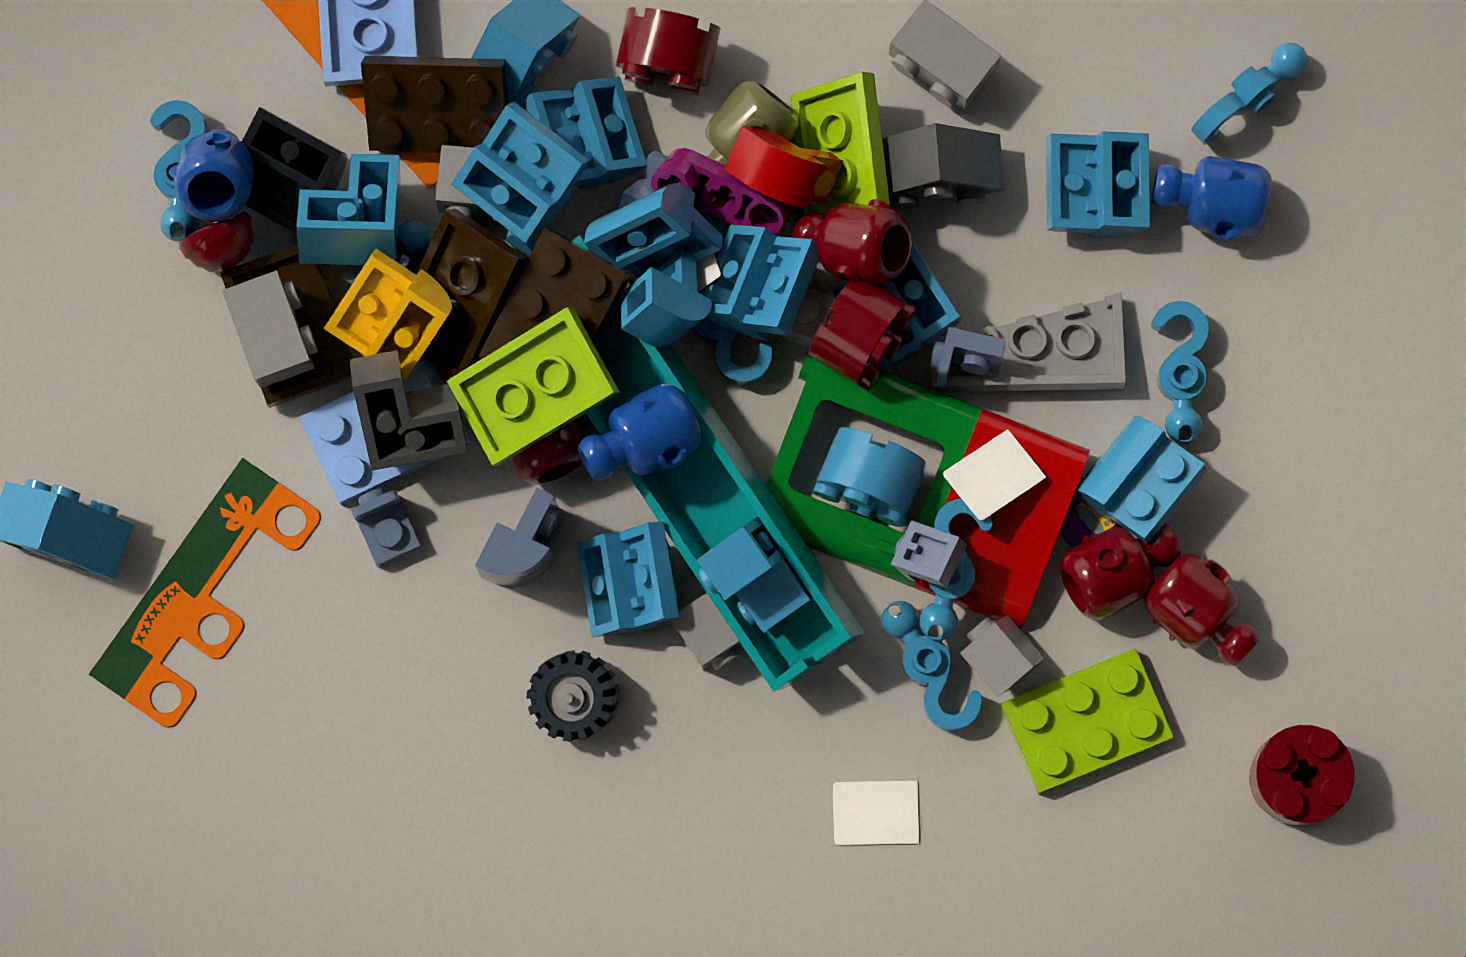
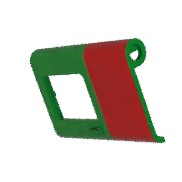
[766,352,1090,629]

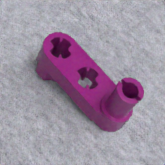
[650,148,792,235]

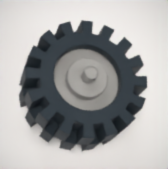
[526,650,619,742]

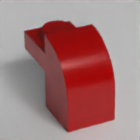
[724,126,843,208]

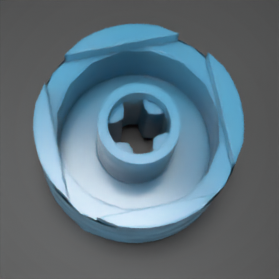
[813,427,926,527]

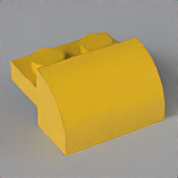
[324,249,452,381]

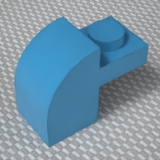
[621,249,712,347]

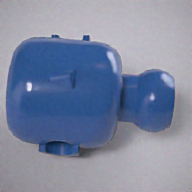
[169,128,255,222]
[1151,156,1272,241]
[578,384,702,480]

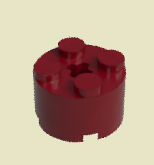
[616,7,721,95]
[808,279,917,392]
[1249,725,1355,826]

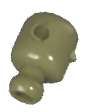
[705,81,799,197]

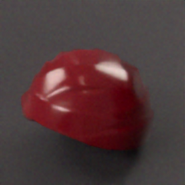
[178,211,253,272]

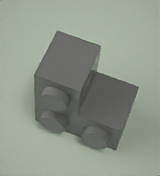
[882,123,1004,209]
[350,350,468,471]

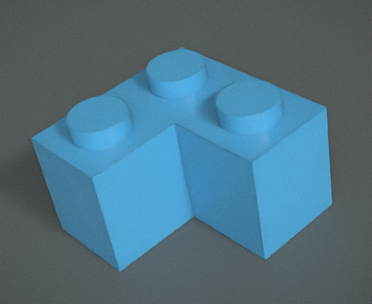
[471,0,581,109]
[297,154,401,265]
[0,478,134,579]
[696,517,813,633]

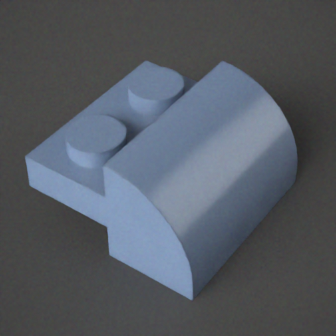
[475,487,562,587]

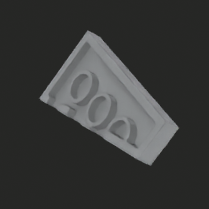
[931,292,1126,392]

